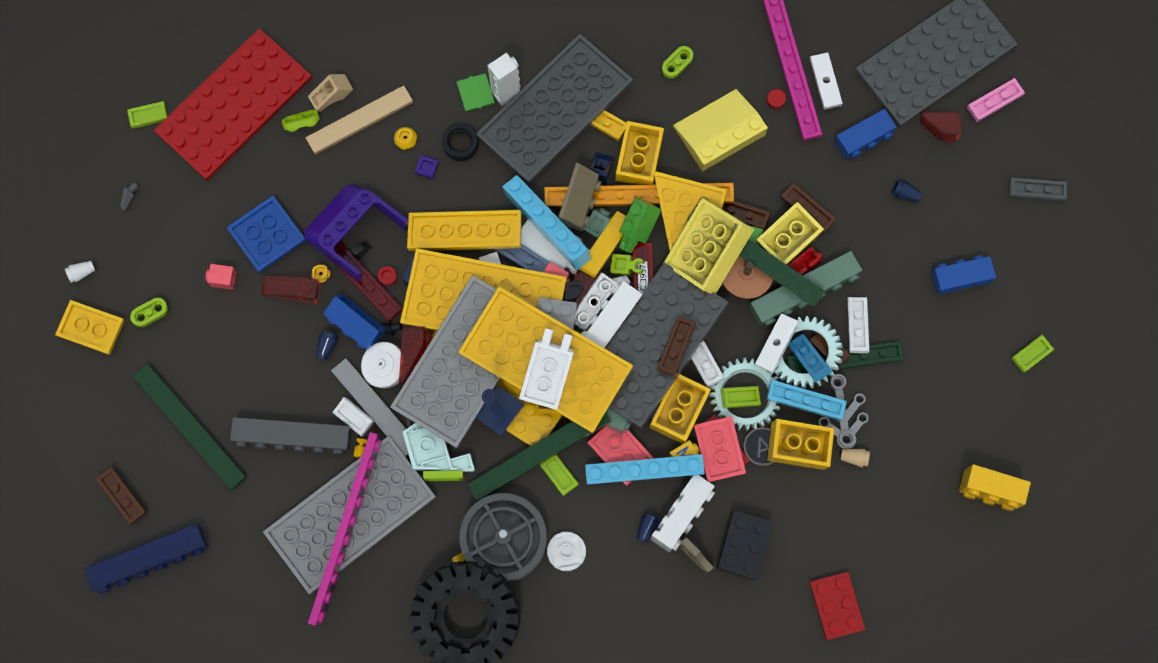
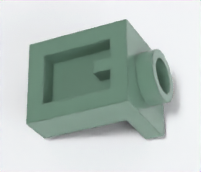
[583,207,613,238]

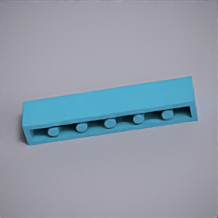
[502,175,591,271]

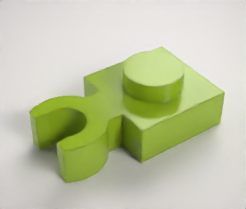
[610,254,645,276]

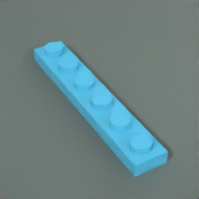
[585,454,705,485]

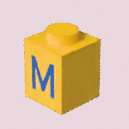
[669,440,701,457]

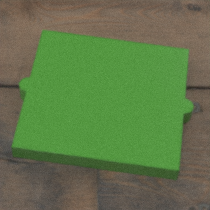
[457,73,495,112]

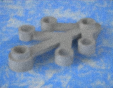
[818,374,869,449]

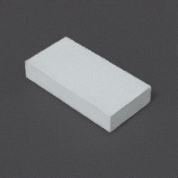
[332,397,374,436]

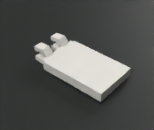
[521,220,590,275]
[519,328,574,410]

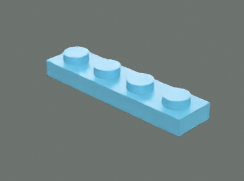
[766,380,847,421]

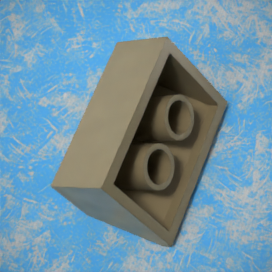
[559,163,601,232]

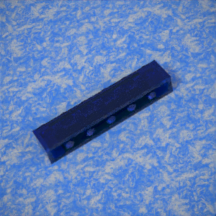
[84,524,209,594]

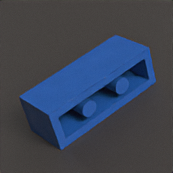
[834,109,896,160]
[931,255,996,295]
[323,294,386,350]

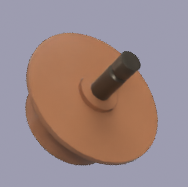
[723,256,773,299]

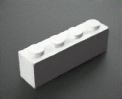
[488,53,521,107]
[581,281,643,348]

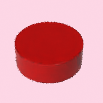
[767,89,786,109]
[378,266,397,286]

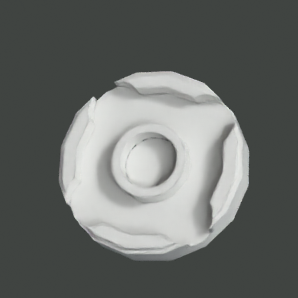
[547,532,586,571]

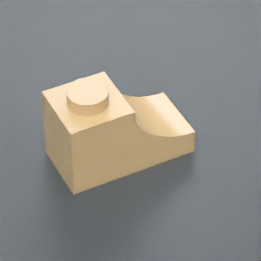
[308,74,353,111]

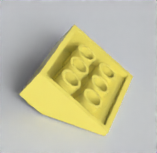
[673,89,768,172]
[663,198,754,294]

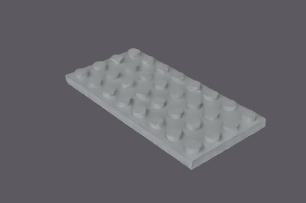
[390,275,500,448]
[263,436,436,595]

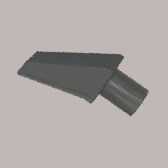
[120,182,139,211]

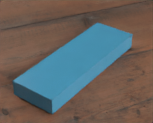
[788,334,832,383]

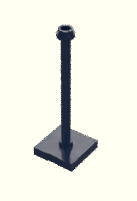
[476,385,524,437]

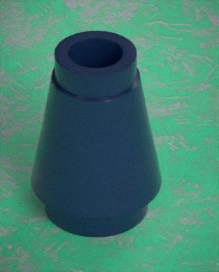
[892,180,922,202]
[316,331,337,360]
[637,512,660,543]

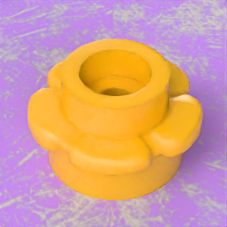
[312,264,330,283]

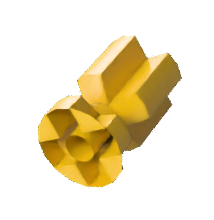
[353,438,367,458]

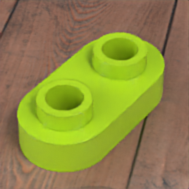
[662,46,693,79]
[282,110,320,132]
[130,298,168,327]

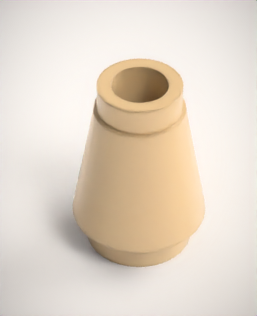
[841,449,870,468]

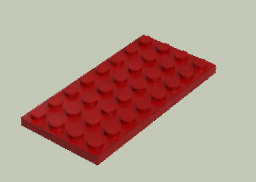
[154,28,313,181]

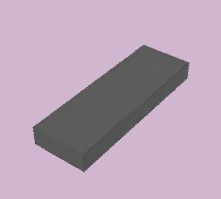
[1009,177,1067,202]

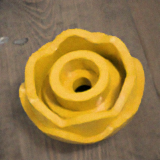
[394,127,417,150]

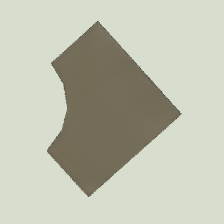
[679,537,714,574]

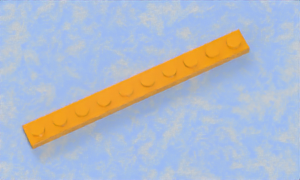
[545,183,734,207]

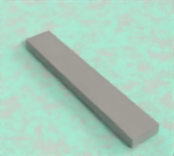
[331,358,409,457]

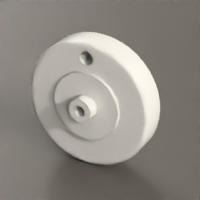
[361,342,407,389]

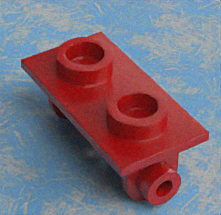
[788,246,823,275]

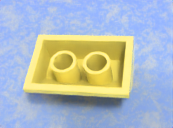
[756,202,824,265]

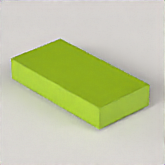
[127,101,168,129]
[1011,335,1055,373]
[720,386,761,409]
[540,455,579,496]
[423,471,464,481]

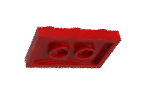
[809,572,865,640]

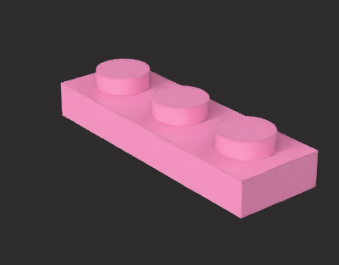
[967,78,1025,122]

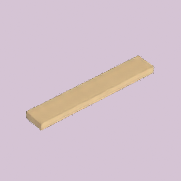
[305,85,413,155]

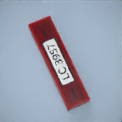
[633,243,653,293]

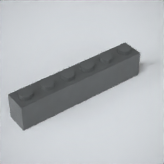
[230,417,352,455]

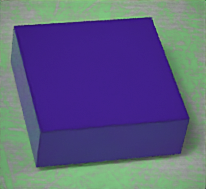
[415,155,439,179]

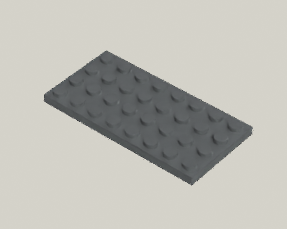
[854,0,1018,128]
[476,34,633,184]
[605,262,729,429]

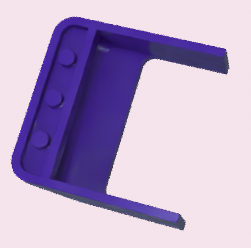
[305,185,408,283]

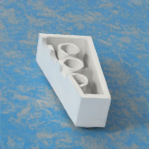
[650,475,715,553]

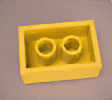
[615,121,664,185]
[650,375,711,444]
[767,419,834,470]
[959,465,1031,511]

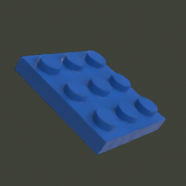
[226,196,306,274]

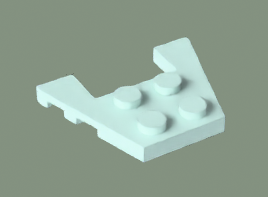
[403,423,475,472]

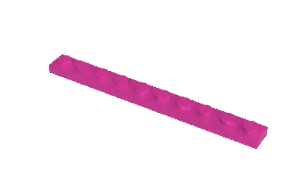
[763,0,822,141]
[308,432,381,626]

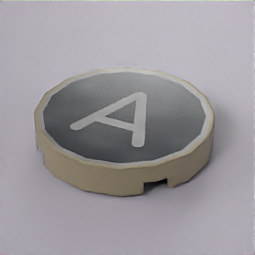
[743,427,774,466]

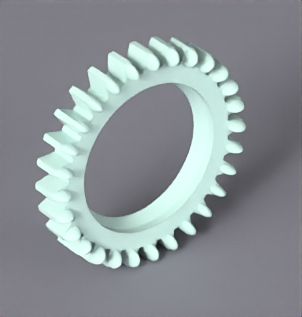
[775,316,843,389]
[709,358,780,431]

